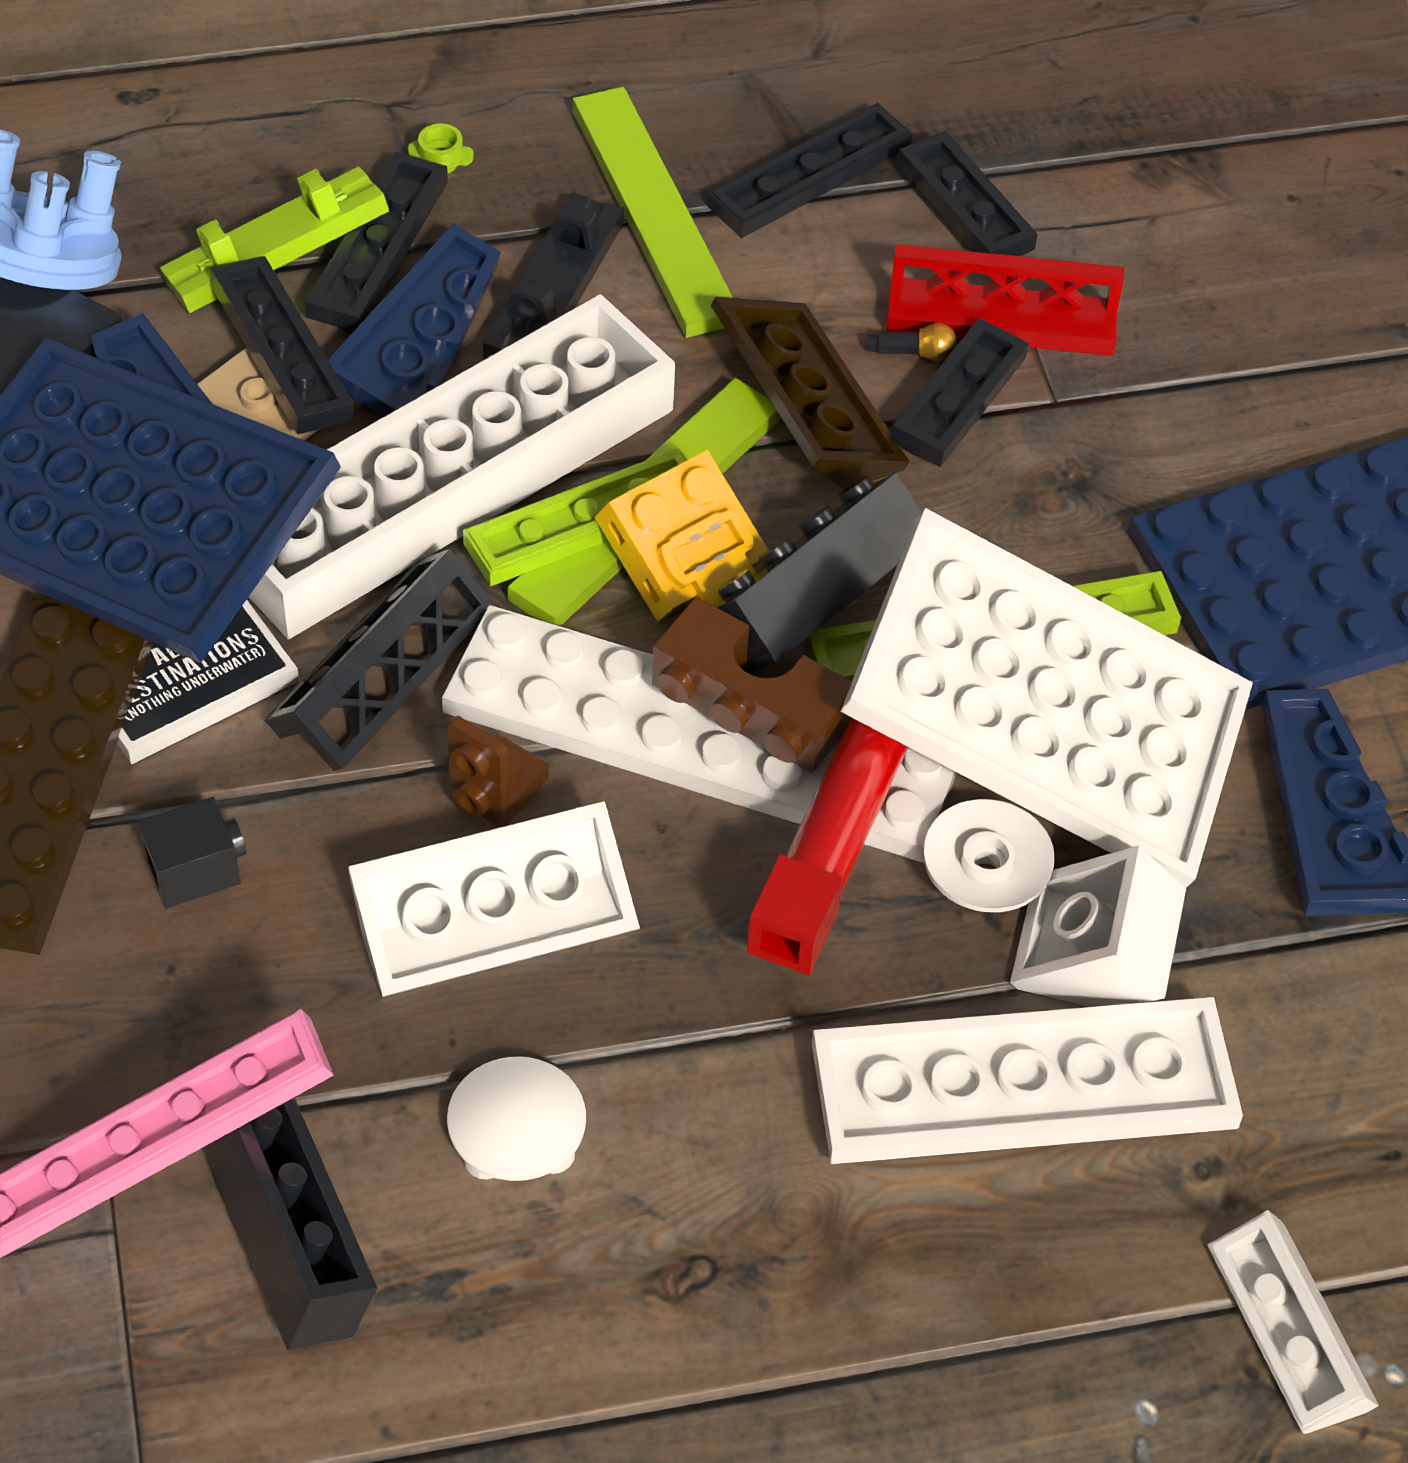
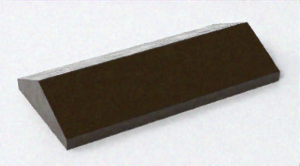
[710,297,910,489]

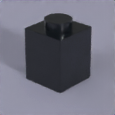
[138,796,247,909]

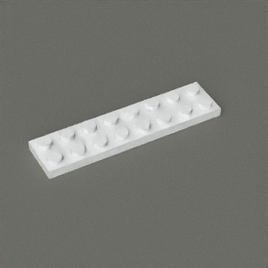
[442,605,957,863]

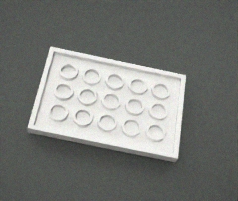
[841,508,1253,888]

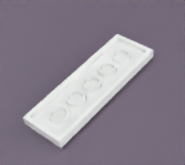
[812,997,1243,1164]

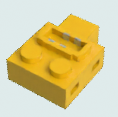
[594,450,768,622]

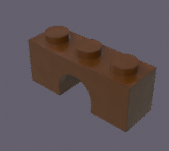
[652,597,852,773]

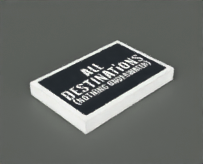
[117,600,299,765]

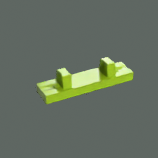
[160,166,389,314]

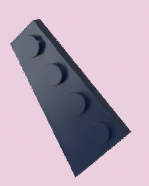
[328,223,500,417]
[1262,689,1408,916]

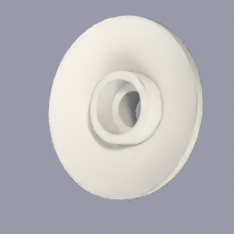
[923,799,1054,912]

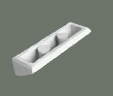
[1207,1210,1379,1434]

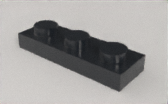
[898,131,1038,256]
[890,318,1029,467]

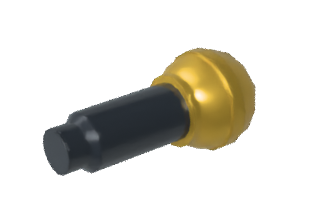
[868,323,957,363]

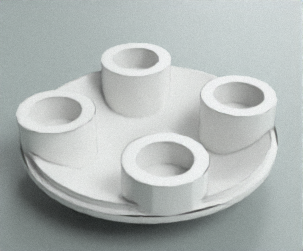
[447,1057,586,1181]

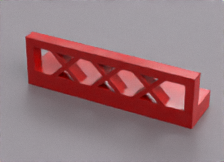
[886,244,1125,356]

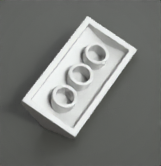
[348,801,640,997]

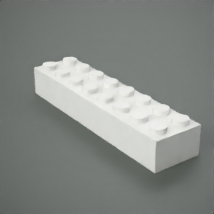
[249,294,675,640]

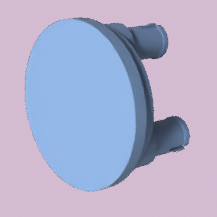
[0,129,122,290]

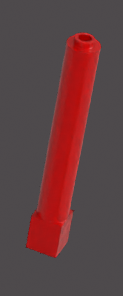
[747,717,908,976]

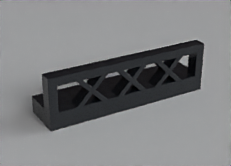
[265,549,496,771]

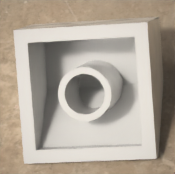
[1010,845,1186,1007]

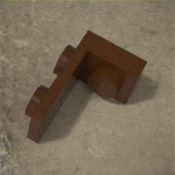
[447,716,549,828]

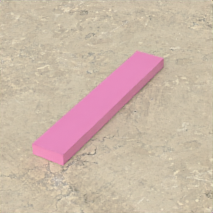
[0,1009,334,1258]

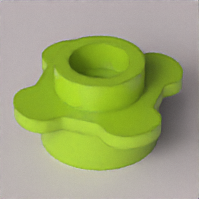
[408,123,474,174]

